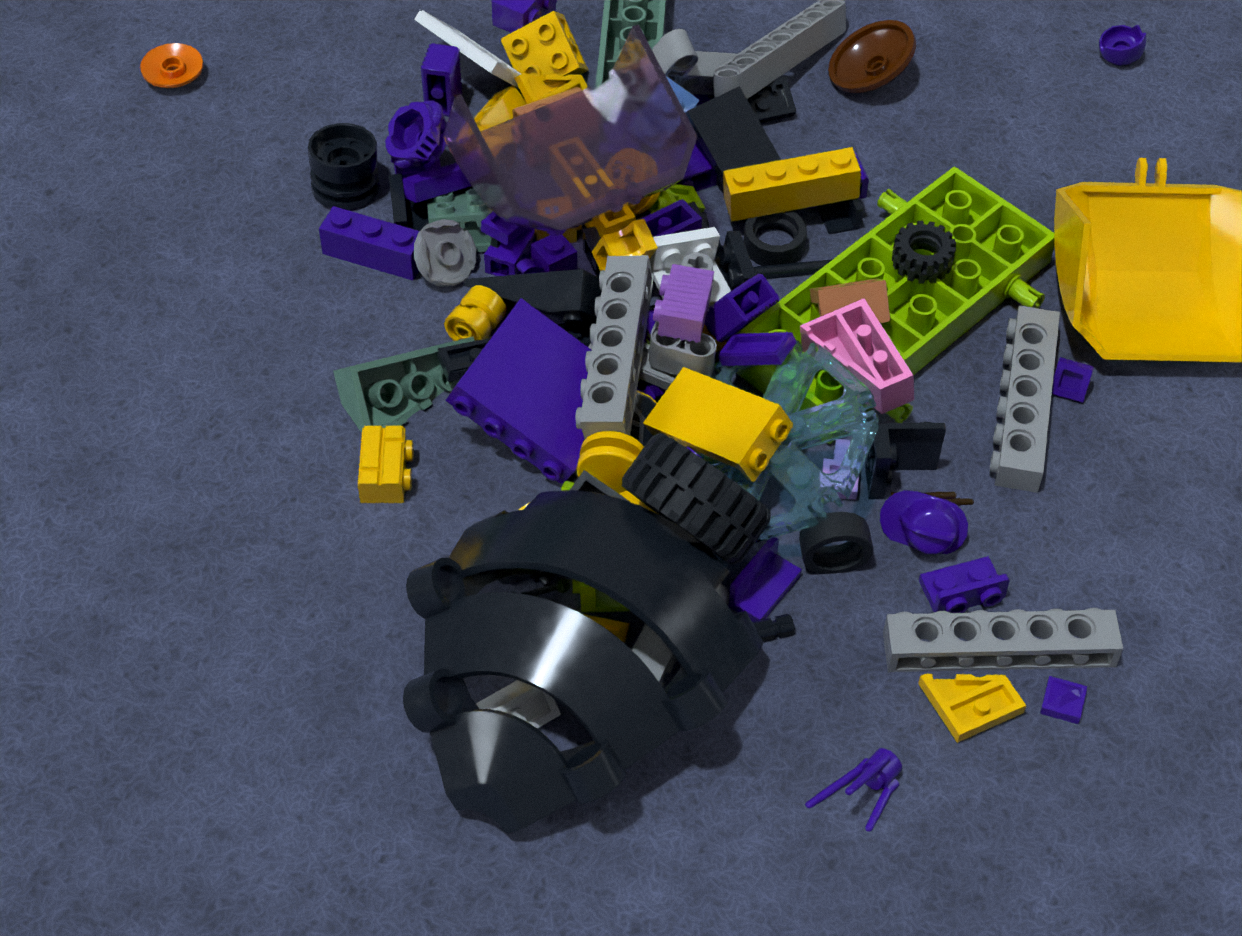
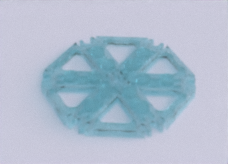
[694,340,879,543]

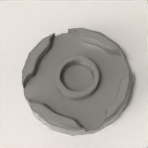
[414,219,476,287]

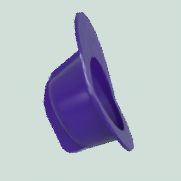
[880,490,968,554]

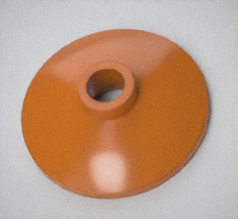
[140,43,203,88]

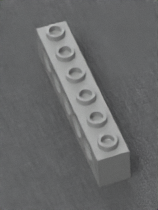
[576,255,654,439]
[989,305,1060,493]
[883,608,1123,672]

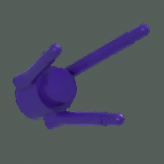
[805,748,902,832]

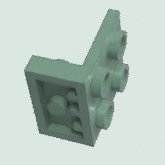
[427,188,497,253]

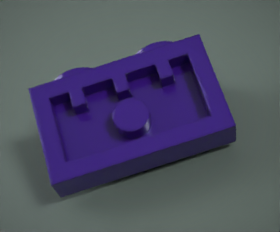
[918,556,1010,613]

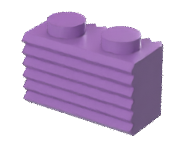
[653,264,714,343]

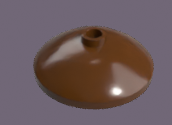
[828,20,916,93]

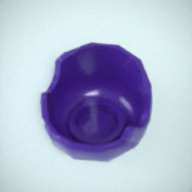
[1099,25,1146,66]

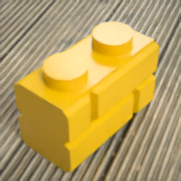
[358,426,414,503]

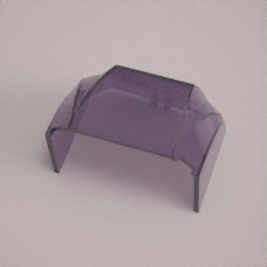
[443,24,697,236]

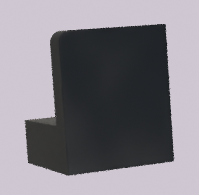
[817,198,863,234]

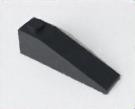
[464,269,602,324]

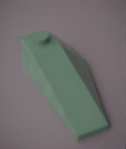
[333,336,475,433]

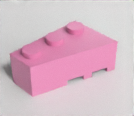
[800,298,914,414]

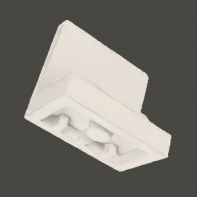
[649,227,731,307]

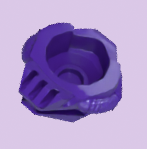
[385,100,453,169]

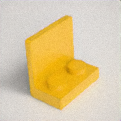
[501,11,589,76]

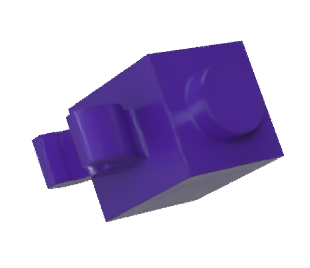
[516,231,578,274]

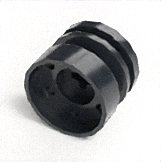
[308,123,379,210]

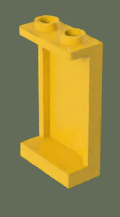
[643,367,793,482]

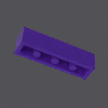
[403,158,484,203]

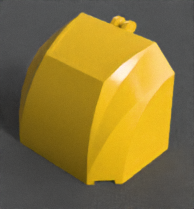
[1054,158,1242,362]

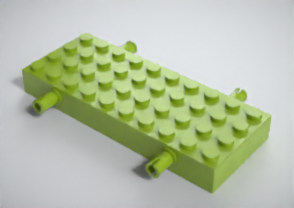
[728,166,1055,444]

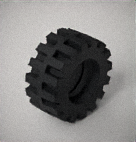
[892,221,956,284]

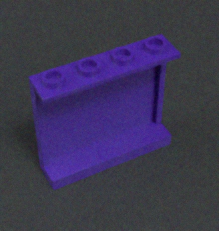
[445,298,592,484]

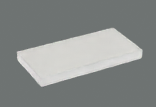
[414,10,521,88]

